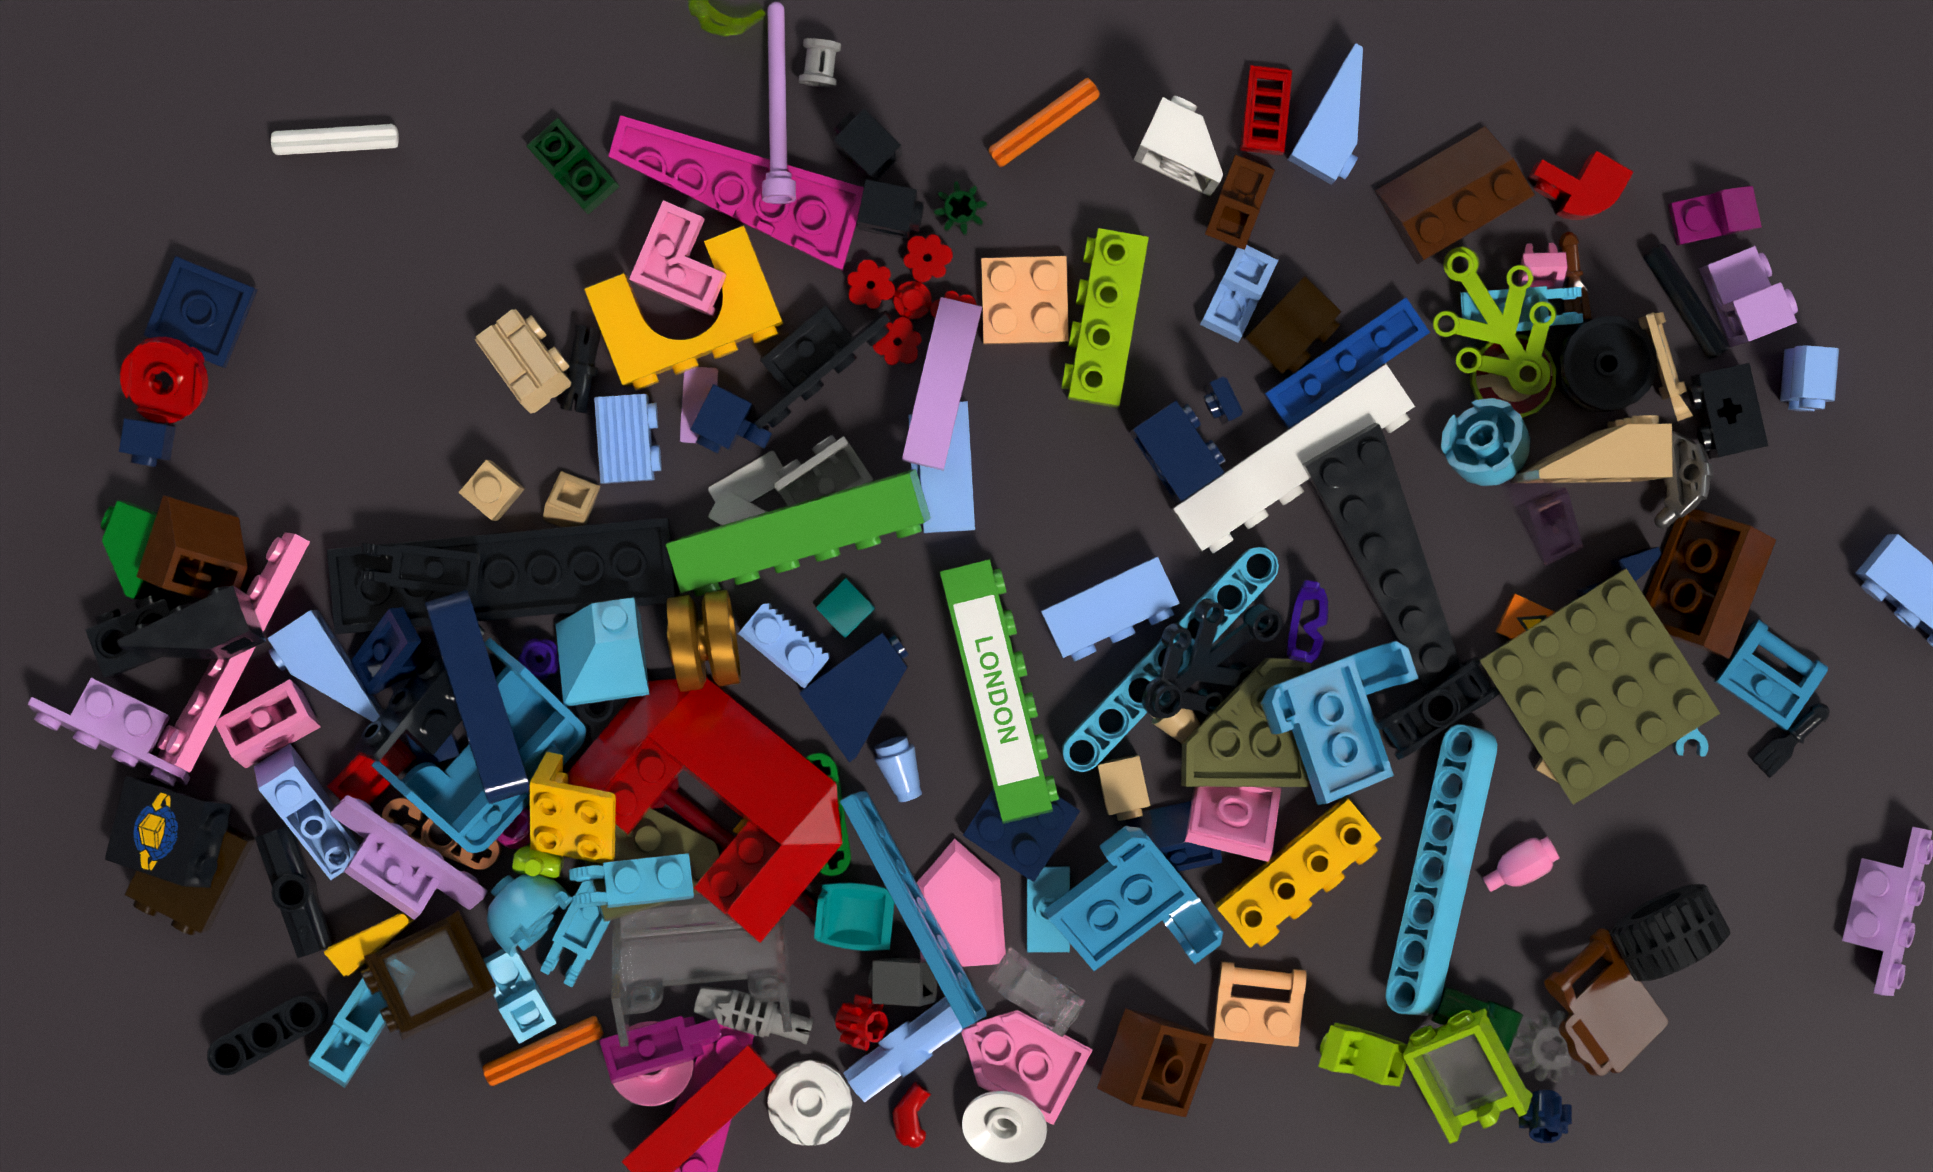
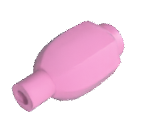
[1482,836,1560,892]

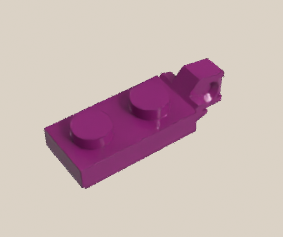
[599,1016,722,1084]

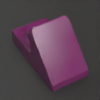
[1668,186,1762,246]

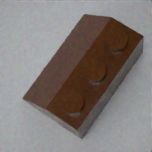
[1374,126,1535,264]
[1645,509,1776,659]

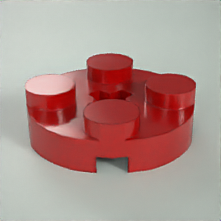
[120,337,208,423]

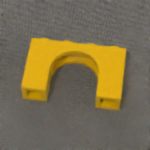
[584,226,784,391]

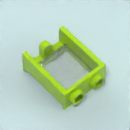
[1403,1008,1533,1144]

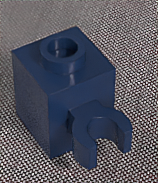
[690,384,772,454]

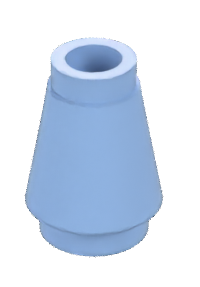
[874,736,922,802]

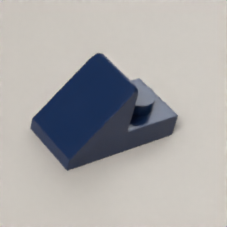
[350,607,425,695]

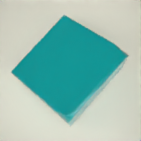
[816,578,875,638]

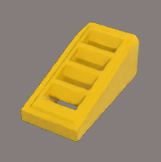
[324,912,414,976]

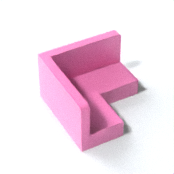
[629,200,727,318]

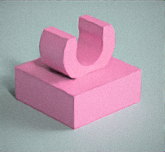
[1518,243,1567,289]

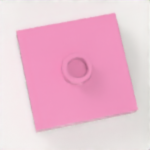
[1185,787,1281,862]

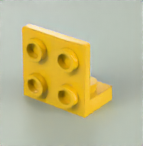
[530,752,616,864]

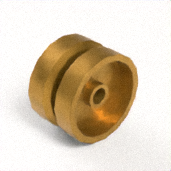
[667,590,741,692]

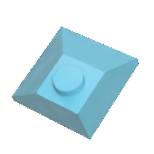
[555,597,650,707]

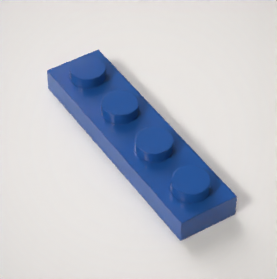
[1264,297,1430,429]

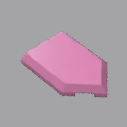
[916,838,1006,967]
[961,1010,1093,1125]

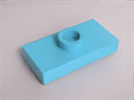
[1027,866,1070,952]

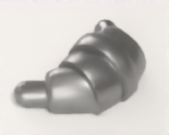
[1654,431,1713,529]

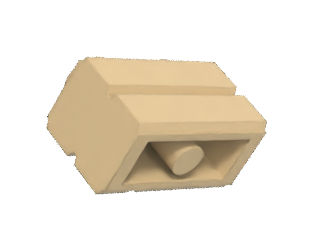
[475,309,571,414]

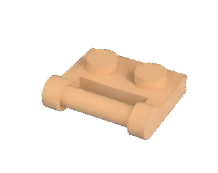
[1212,961,1307,1047]

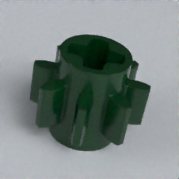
[934,181,987,236]

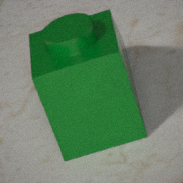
[101,500,157,599]

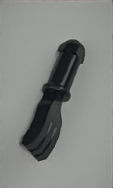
[1752,703,1830,778]

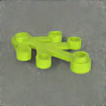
[1433,246,1556,395]

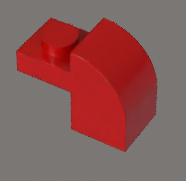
[1527,151,1634,220]

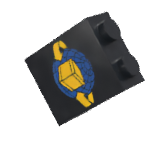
[104,777,231,888]

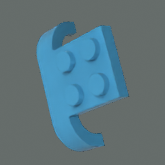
[1261,641,1418,805]
[1044,826,1224,971]

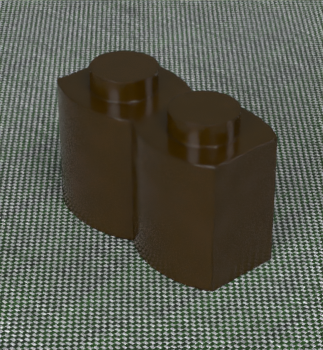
[1244,276,1342,375]

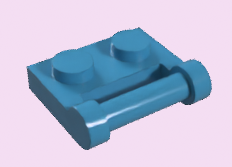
[1714,619,1828,730]

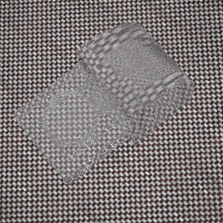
[987,946,1086,1037]

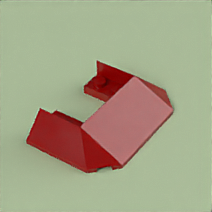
[567,677,842,944]

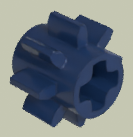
[1519,1090,1572,1143]

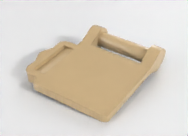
[1638,312,1693,421]

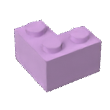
[1699,246,1798,347]

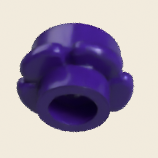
[518,638,560,680]

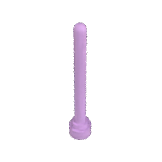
[762,2,796,204]

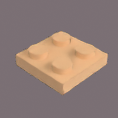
[981,256,1069,344]

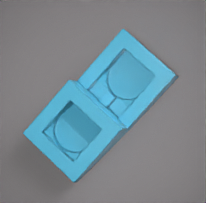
[483,947,557,1044]

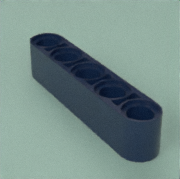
[425,590,530,804]

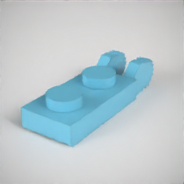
[1460,286,1583,331]
[569,853,694,908]
[540,880,611,987]

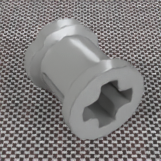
[798,38,841,88]

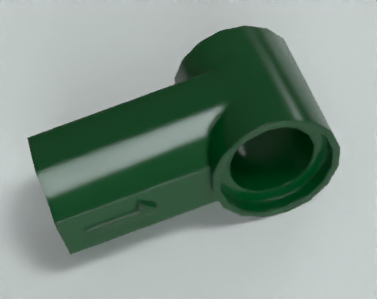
[1431,986,1524,1054]

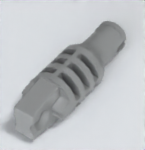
[694,986,814,1044]

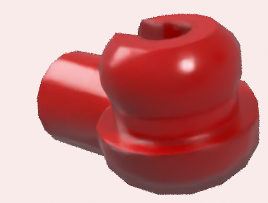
[892,1081,931,1148]

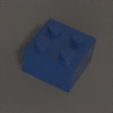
[1129,400,1225,503]

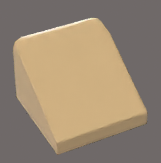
[543,471,600,527]

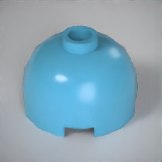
[1441,398,1530,486]
[487,874,572,957]

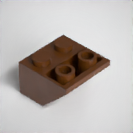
[136,495,247,599]

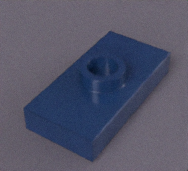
[1203,376,1243,425]

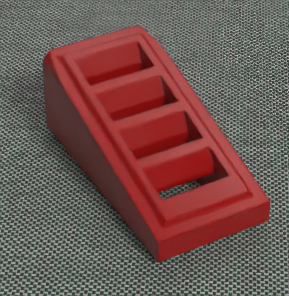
[1240,65,1292,156]

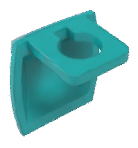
[814,883,895,951]

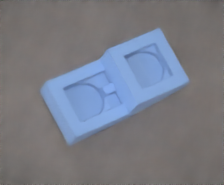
[1200,245,1278,343]

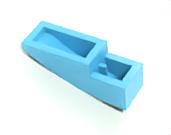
[309,959,417,1088]

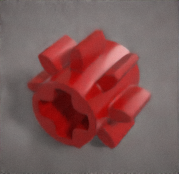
[835,994,888,1051]

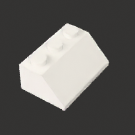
[1134,96,1223,196]

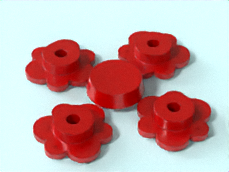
[847,234,977,365]

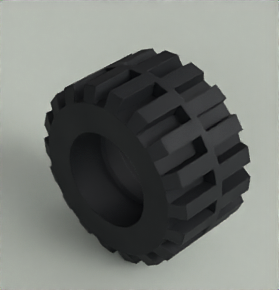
[1610,884,1731,981]

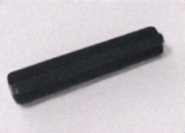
[1644,244,1729,359]

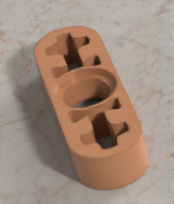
[382,797,502,870]

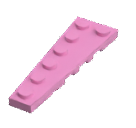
[157,532,310,772]

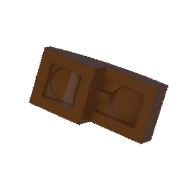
[1205,155,1275,250]

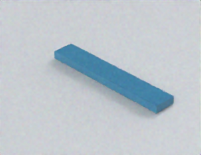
[840,791,987,1029]

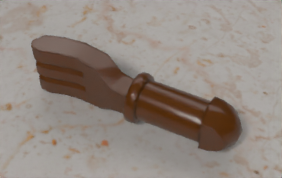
[1559,231,1592,321]

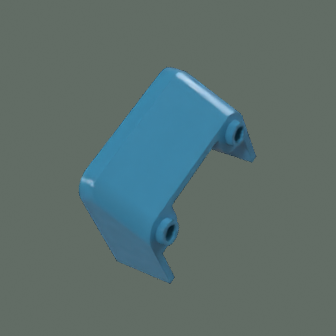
[371,637,586,853]

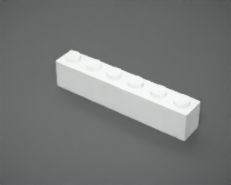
[1171,364,1415,553]

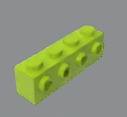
[1061,228,1149,408]

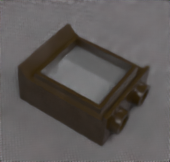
[361,910,496,1040]

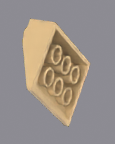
[1511,415,1672,483]

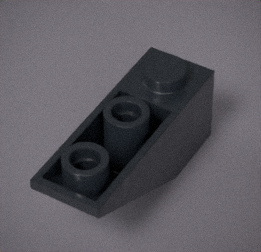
[117,585,266,660]

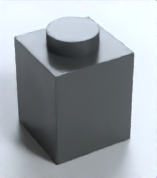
[868,957,937,1006]

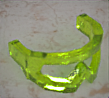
[688,0,766,36]

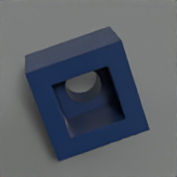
[119,418,176,467]

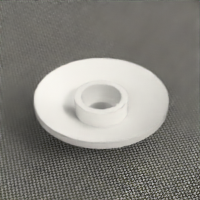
[962,1091,1047,1163]

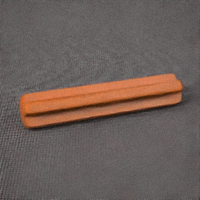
[989,78,1100,167]
[482,1016,604,1086]

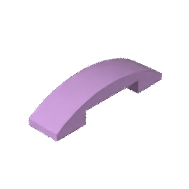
[902,297,982,471]

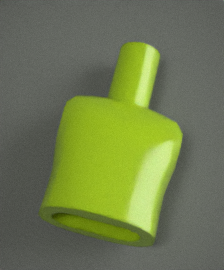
[512,844,564,878]

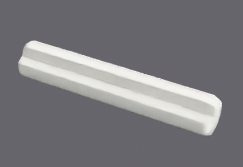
[271,124,399,155]

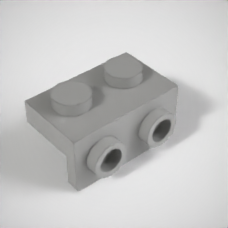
[773,435,874,506]

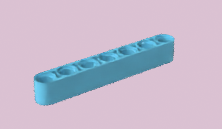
[1062,547,1279,772]
[1386,725,1498,1016]

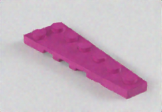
[608,115,864,271]

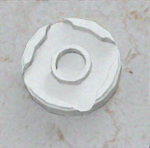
[767,1059,853,1146]

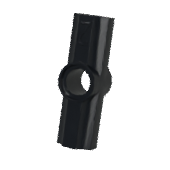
[254,826,334,958]

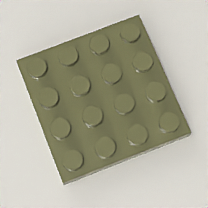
[1480,568,1720,805]

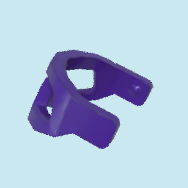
[1287,580,1328,663]

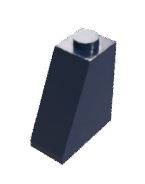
[799,632,909,762]

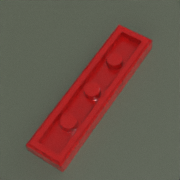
[622,1044,777,1172]

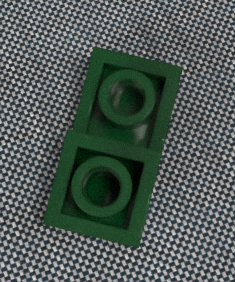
[526,118,620,215]

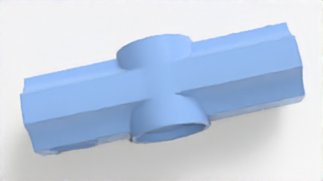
[843,997,963,1102]

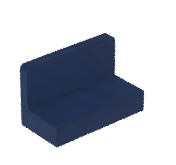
[1126,801,1222,872]

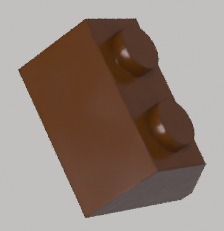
[1097,1008,1214,1117]

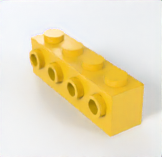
[1214,796,1382,948]

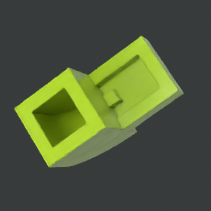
[1318,1022,1407,1087]

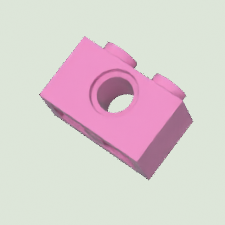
[215,679,321,768]

